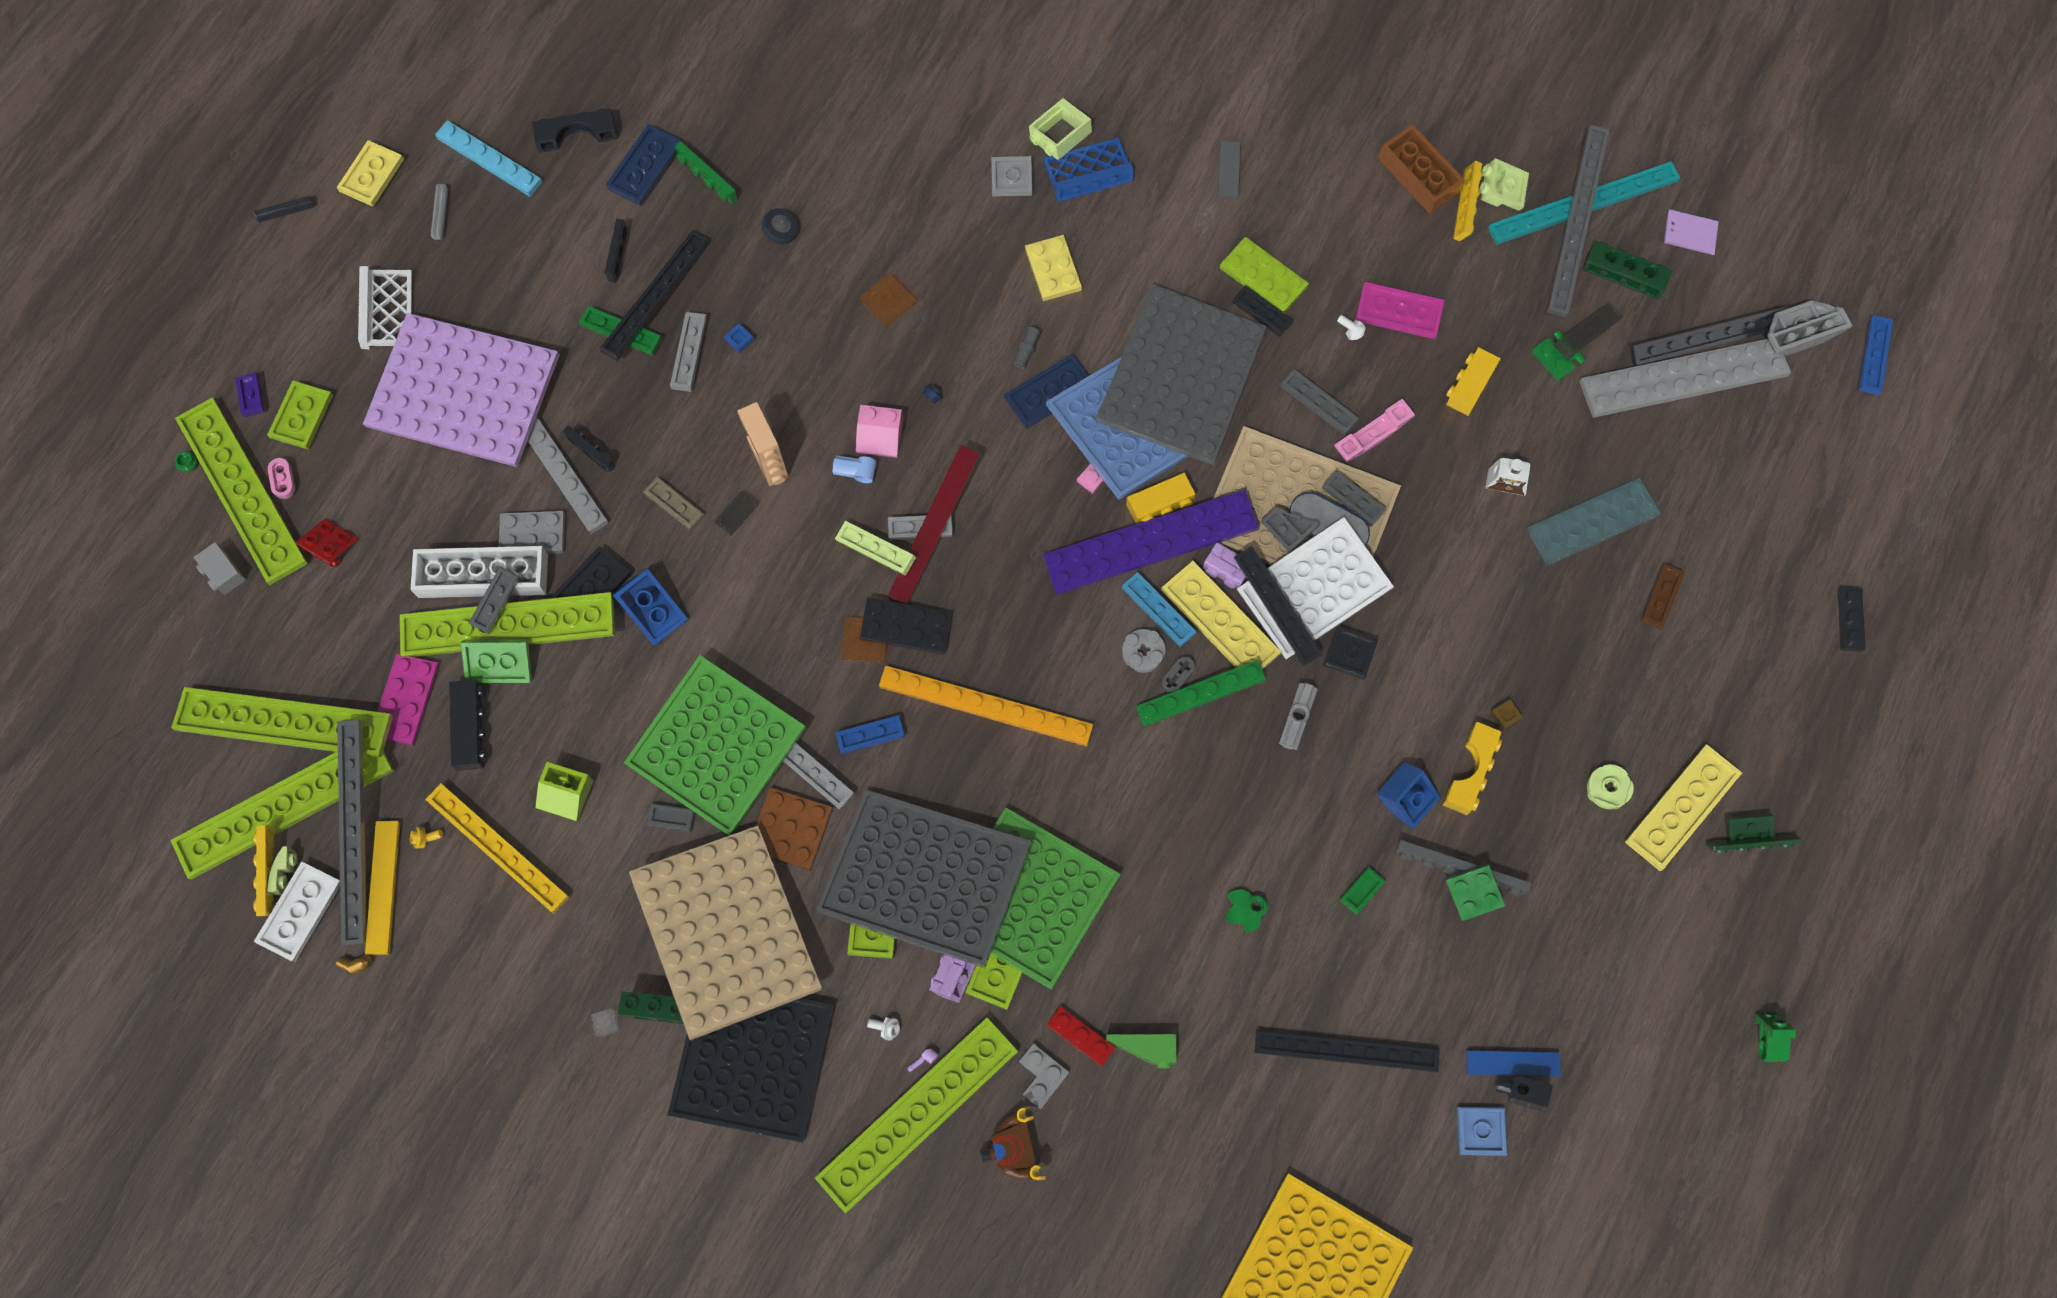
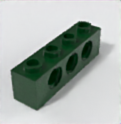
[1582,241,1673,300]
[618,991,684,1025]

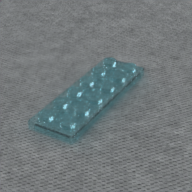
[1527,478,1661,566]

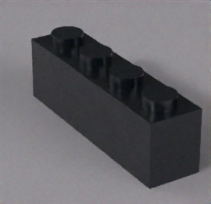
[449,679,487,771]

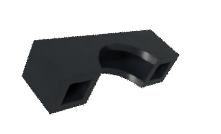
[532,108,618,153]

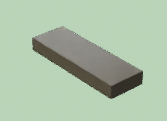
[643,477,705,531]

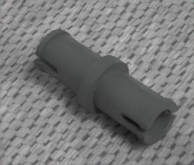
[1012,327,1040,369]

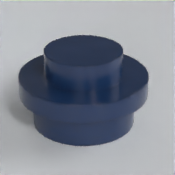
[922,385,941,404]

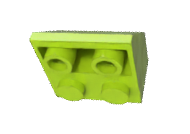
[536,762,593,822]

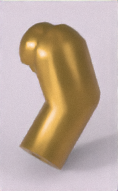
[336,954,372,974]

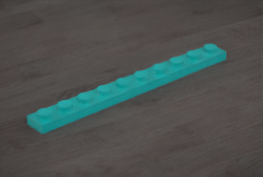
[1488,161,1680,245]

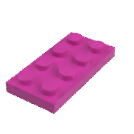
[1355,282,1444,339]
[378,654,440,746]

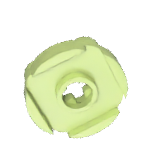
[1587,764,1634,809]

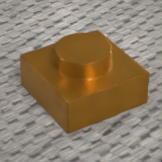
[1491,700,1523,730]

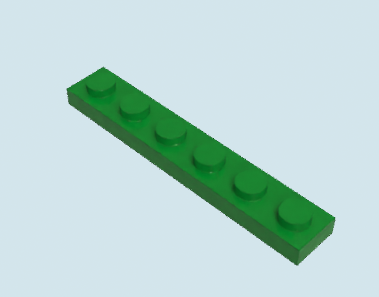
[1136,660,1266,727]

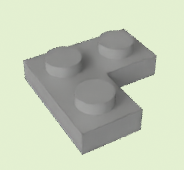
[1019,1044,1069,1110]

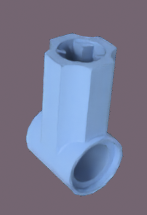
[833,455,877,483]

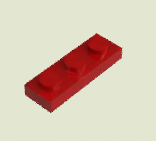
[1047,1006,1115,1067]

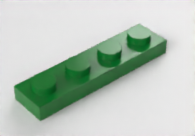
[675,141,738,205]
[579,306,662,356]

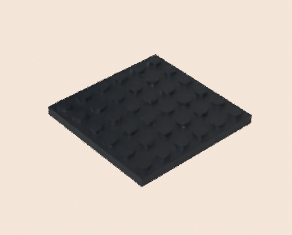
[667,998,834,1143]

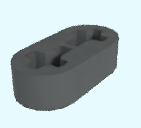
[1162,657,1195,694]

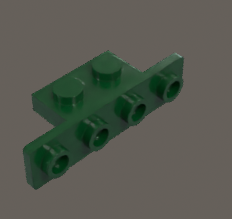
[1706,814,1801,853]

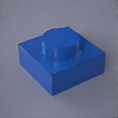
[724,324,754,353]

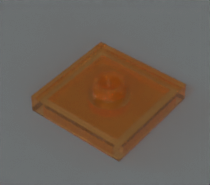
[859,273,917,328]
[841,617,887,663]

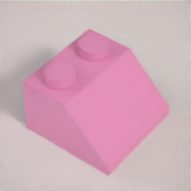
[856,405,903,458]

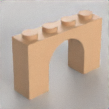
[737,402,789,486]

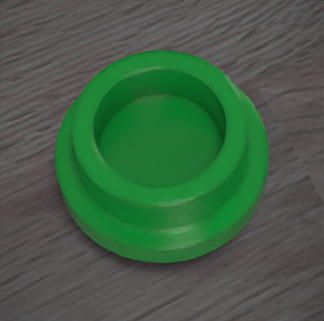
[175,452,197,472]

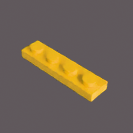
[1453,161,1482,241]
[254,825,274,916]

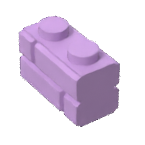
[1203,542,1246,589]
[929,955,976,1003]

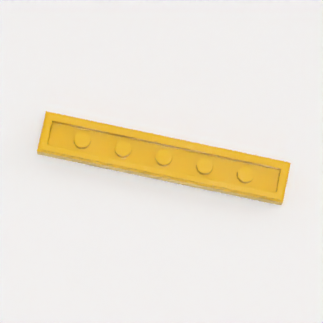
[365,821,400,955]

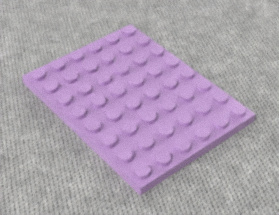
[363,313,560,467]

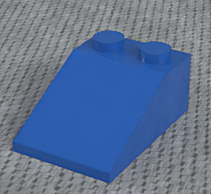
[612,568,688,645]

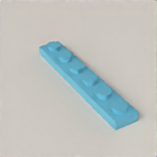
[435,120,542,197]

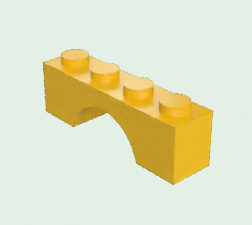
[1442,722,1502,815]

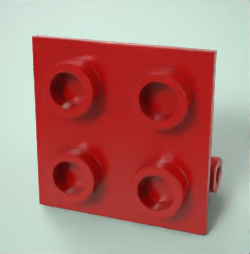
[296,518,359,567]

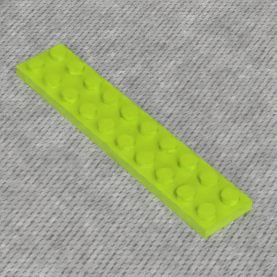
[175,397,308,585]
[400,592,615,657]
[171,687,393,758]
[170,751,394,880]
[815,1018,1018,1214]

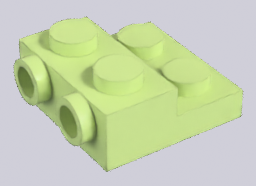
[1479,158,1529,211]

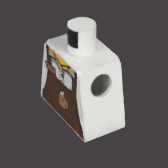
[1486,458,1531,496]

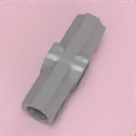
[1279,683,1317,750]

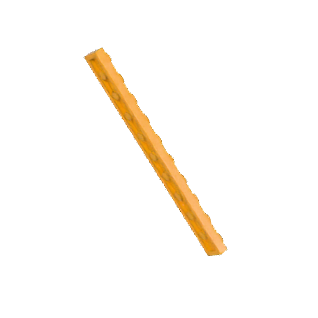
[879,666,1093,747]

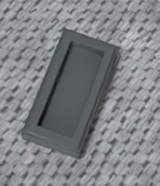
[646,803,695,832]

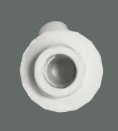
[1337,315,1366,340]
[867,1017,900,1041]

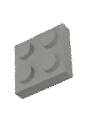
[991,156,1032,196]

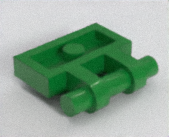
[1531,330,1586,382]

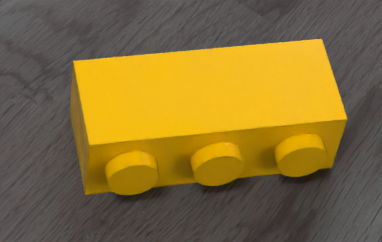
[1446,347,1501,416]
[1126,473,1195,524]

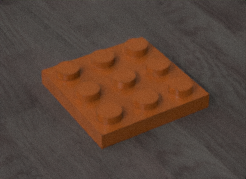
[756,788,833,871]

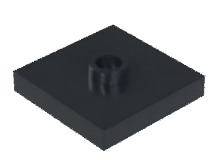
[1323,625,1379,680]

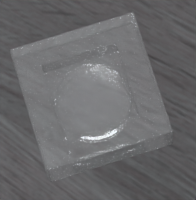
[591,1008,620,1038]

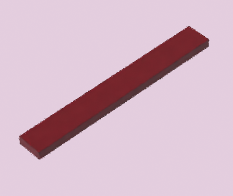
[888,445,980,604]

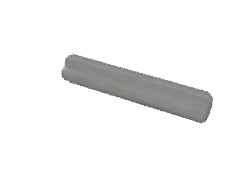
[431,184,448,240]

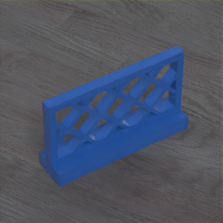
[1043,138,1133,202]

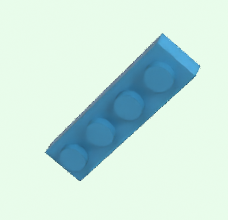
[1122,572,1196,648]

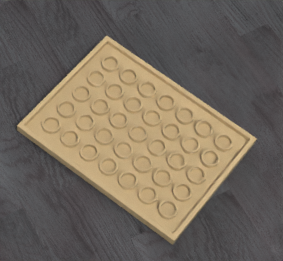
[1213,426,1401,566]
[629,826,822,1040]

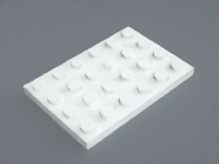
[1237,517,1394,660]

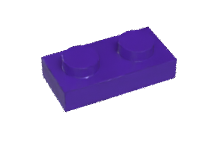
[235,373,265,417]

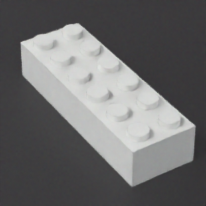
[411,546,548,598]

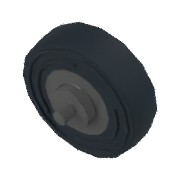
[761,208,798,245]

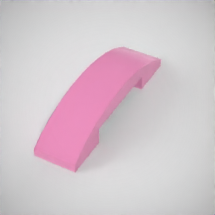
[1334,399,1415,462]

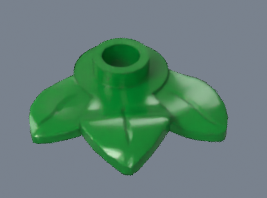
[1225,889,1268,933]

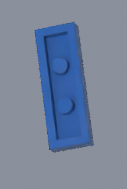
[835,715,905,755]

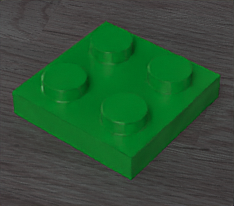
[1445,863,1505,921]

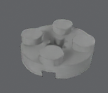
[1122,629,1165,673]

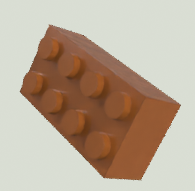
[1378,124,1465,214]

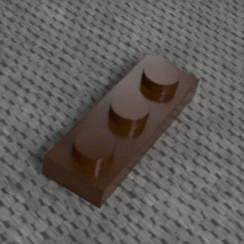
[1641,564,1685,630]

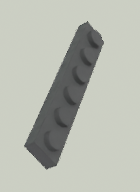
[1394,840,1531,896]

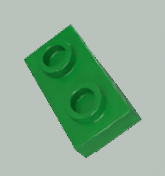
[1755,1011,1796,1062]

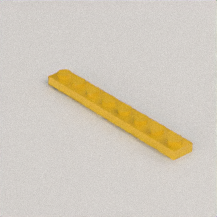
[425,783,569,914]

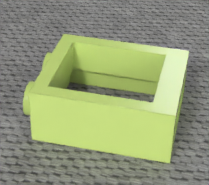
[1029,98,1092,160]

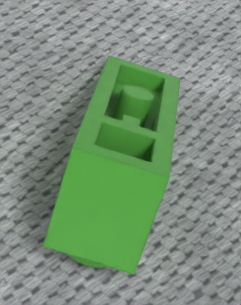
[1106,1034,1176,1069]

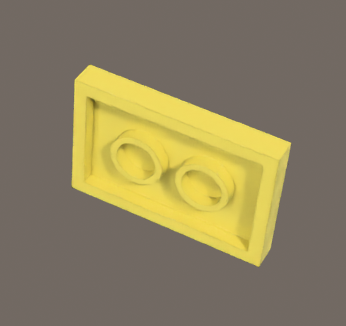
[337,140,404,207]
[1025,235,1082,301]

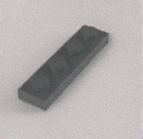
[1280,369,1359,436]

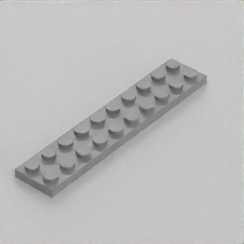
[1580,339,1791,418]

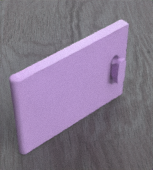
[1663,209,1719,255]

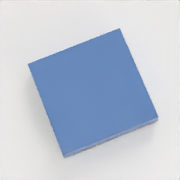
[1457,1107,1507,1156]

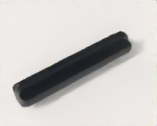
[254,196,315,222]

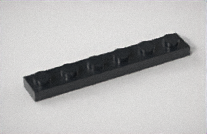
[1234,546,1322,667]

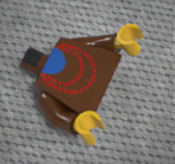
[980,1106,1046,1181]

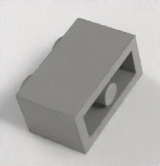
[194,542,246,595]

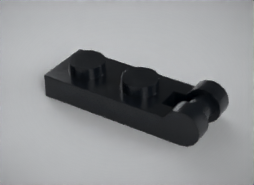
[563,425,615,472]

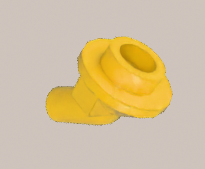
[410,827,443,849]

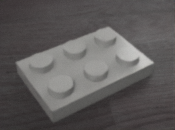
[499,511,565,554]

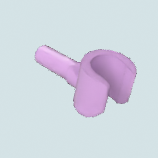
[907,1049,938,1072]

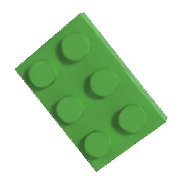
[461,639,532,683]

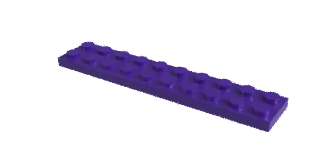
[1043,490,1259,595]

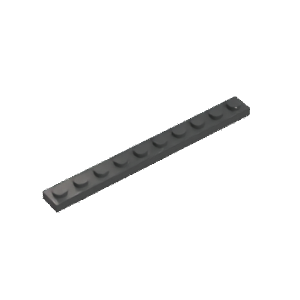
[1546,125,1610,317]
[337,720,367,945]

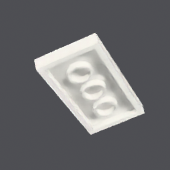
[254,862,340,962]

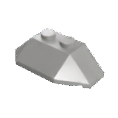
[1768,300,1852,356]

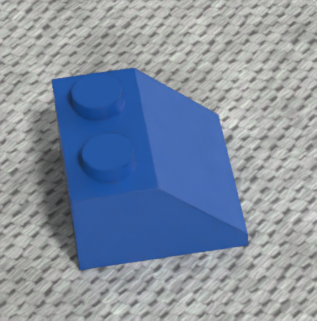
[1377,762,1441,829]

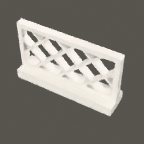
[358,266,412,349]

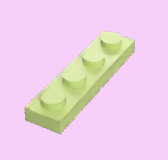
[835,521,916,576]

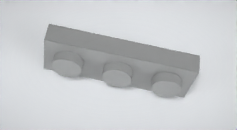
[888,516,952,540]

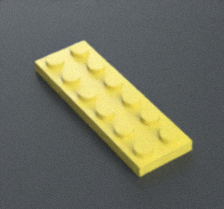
[1161,561,1281,670]
[1625,744,1742,871]

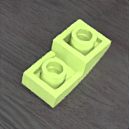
[267,846,297,896]

